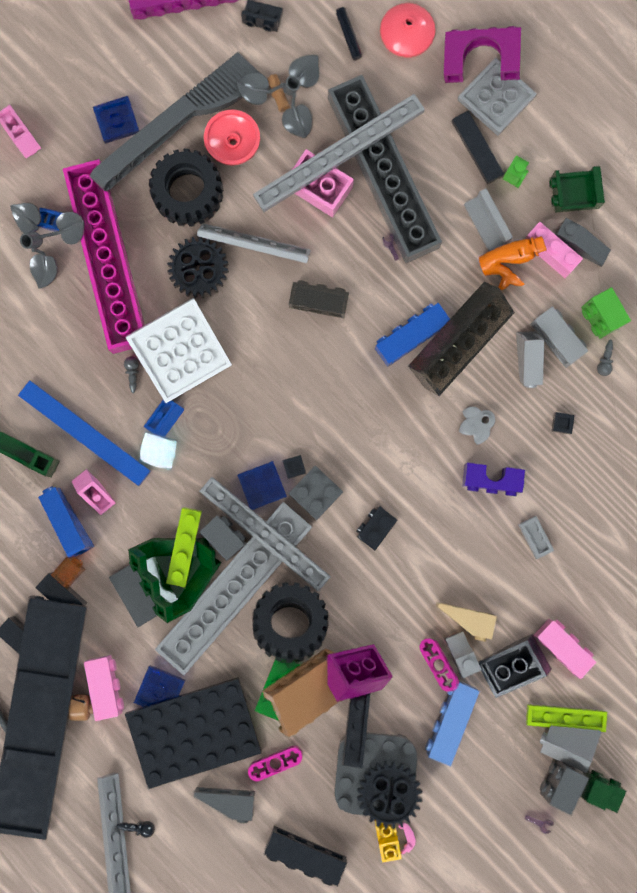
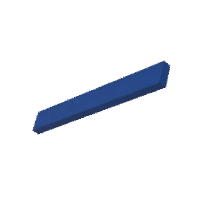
[18,380,151,486]

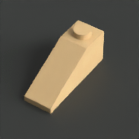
[436,602,497,642]

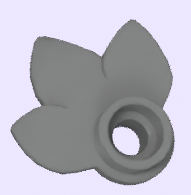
[459,407,495,444]

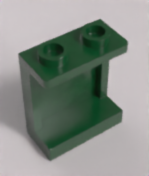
[549,166,605,213]

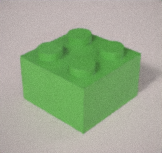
[581,287,631,339]

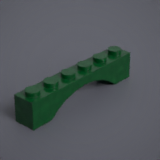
[0,431,60,478]

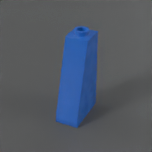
[38,486,95,558]

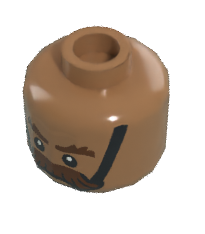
[68,695,94,721]

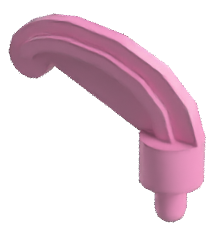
[398,822,416,855]

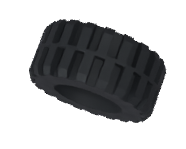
[149,148,224,227]
[252,582,329,663]

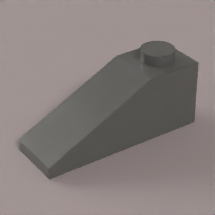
[555,218,611,267]
[194,787,255,823]

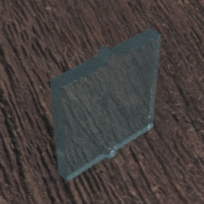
[139,432,178,470]

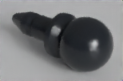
[117,821,155,838]

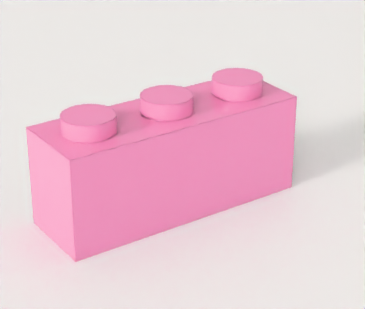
[525,222,583,278]
[533,619,597,679]
[84,655,124,721]

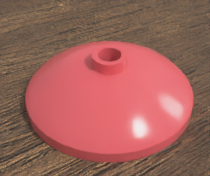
[380,3,435,57]
[204,110,260,166]

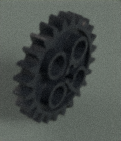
[167,237,229,299]
[357,760,423,830]

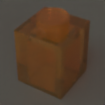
[51,557,86,588]

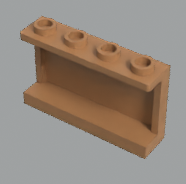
[262,648,341,737]

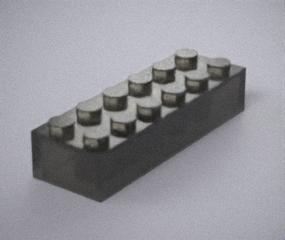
[408,282,515,396]

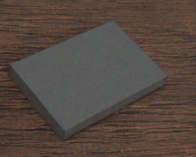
[109,565,157,627]

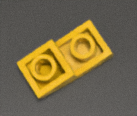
[374,820,402,863]

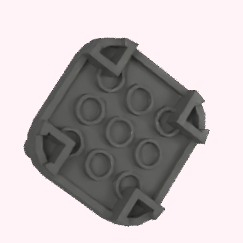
[334,732,417,816]

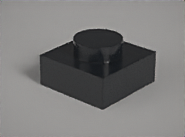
[551,412,575,435]
[282,455,306,479]

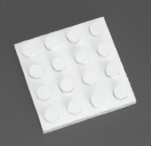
[125,298,232,403]

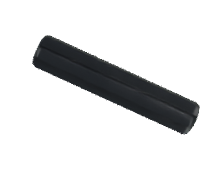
[336,7,362,60]

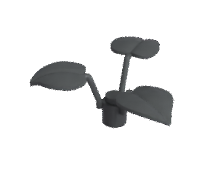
[236,55,319,138]
[10,203,84,289]

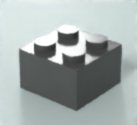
[288,465,343,520]
[200,515,247,561]
[540,760,589,815]

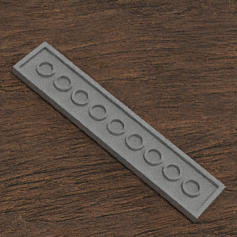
[155,502,312,675]

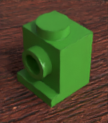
[503,155,529,188]

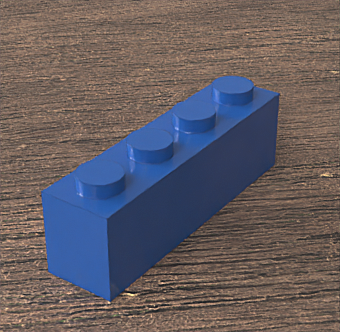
[375,303,451,367]

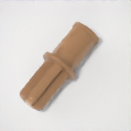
[267,74,290,113]

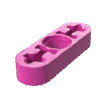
[420,638,459,692]
[248,746,302,781]

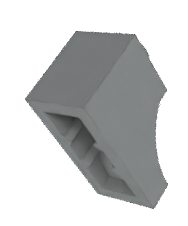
[444,631,481,678]

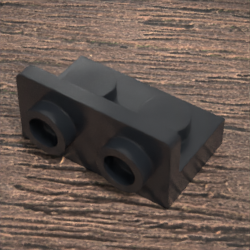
[241,0,283,32]
[356,506,398,551]

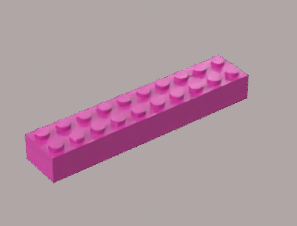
[63,159,145,354]

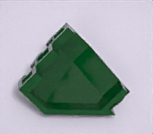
[128,538,221,623]

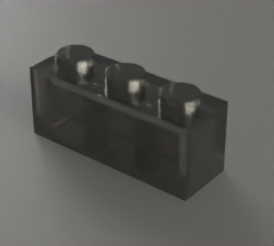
[289,280,349,319]

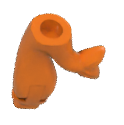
[479,236,547,290]

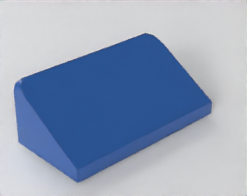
[143,399,184,440]

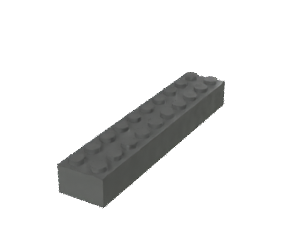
[328,75,442,264]

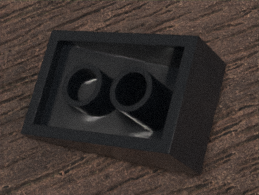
[478,634,552,698]

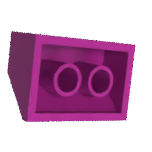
[327,644,393,702]

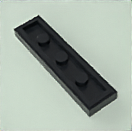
[451,111,504,185]
[342,693,371,769]

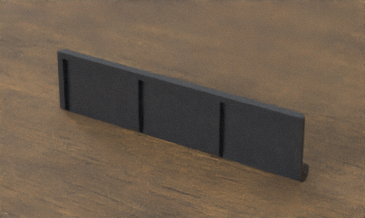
[0,595,87,840]

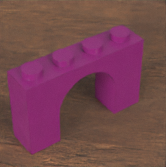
[444,26,521,83]

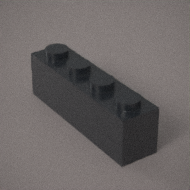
[264,826,347,886]

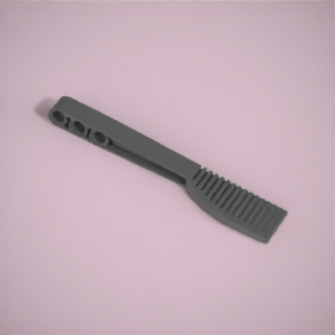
[90,52,260,191]

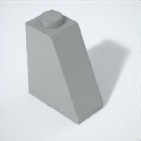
[516,331,544,388]
[540,726,602,773]

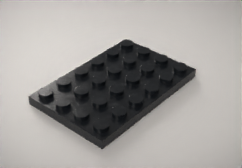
[125,677,262,789]

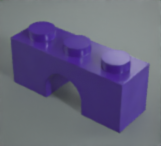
[462,463,525,497]

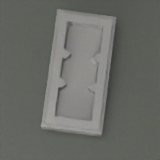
[518,516,554,559]

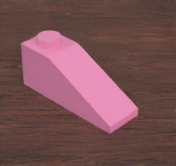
[0,105,41,158]

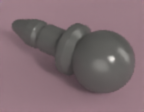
[597,339,614,376]
[124,356,139,394]

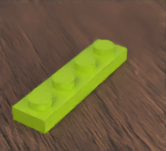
[166,507,202,587]
[526,704,607,732]

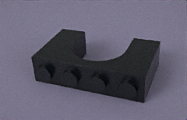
[0,572,87,654]

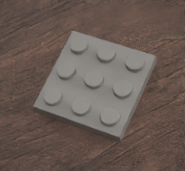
[457,58,537,136]

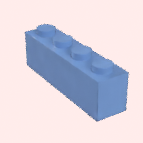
[425,681,480,766]

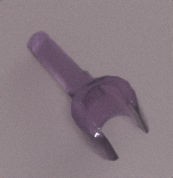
[383,234,399,261]
[525,815,554,834]

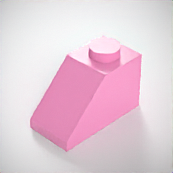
[72,469,115,515]

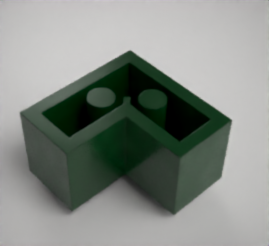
[581,769,627,814]

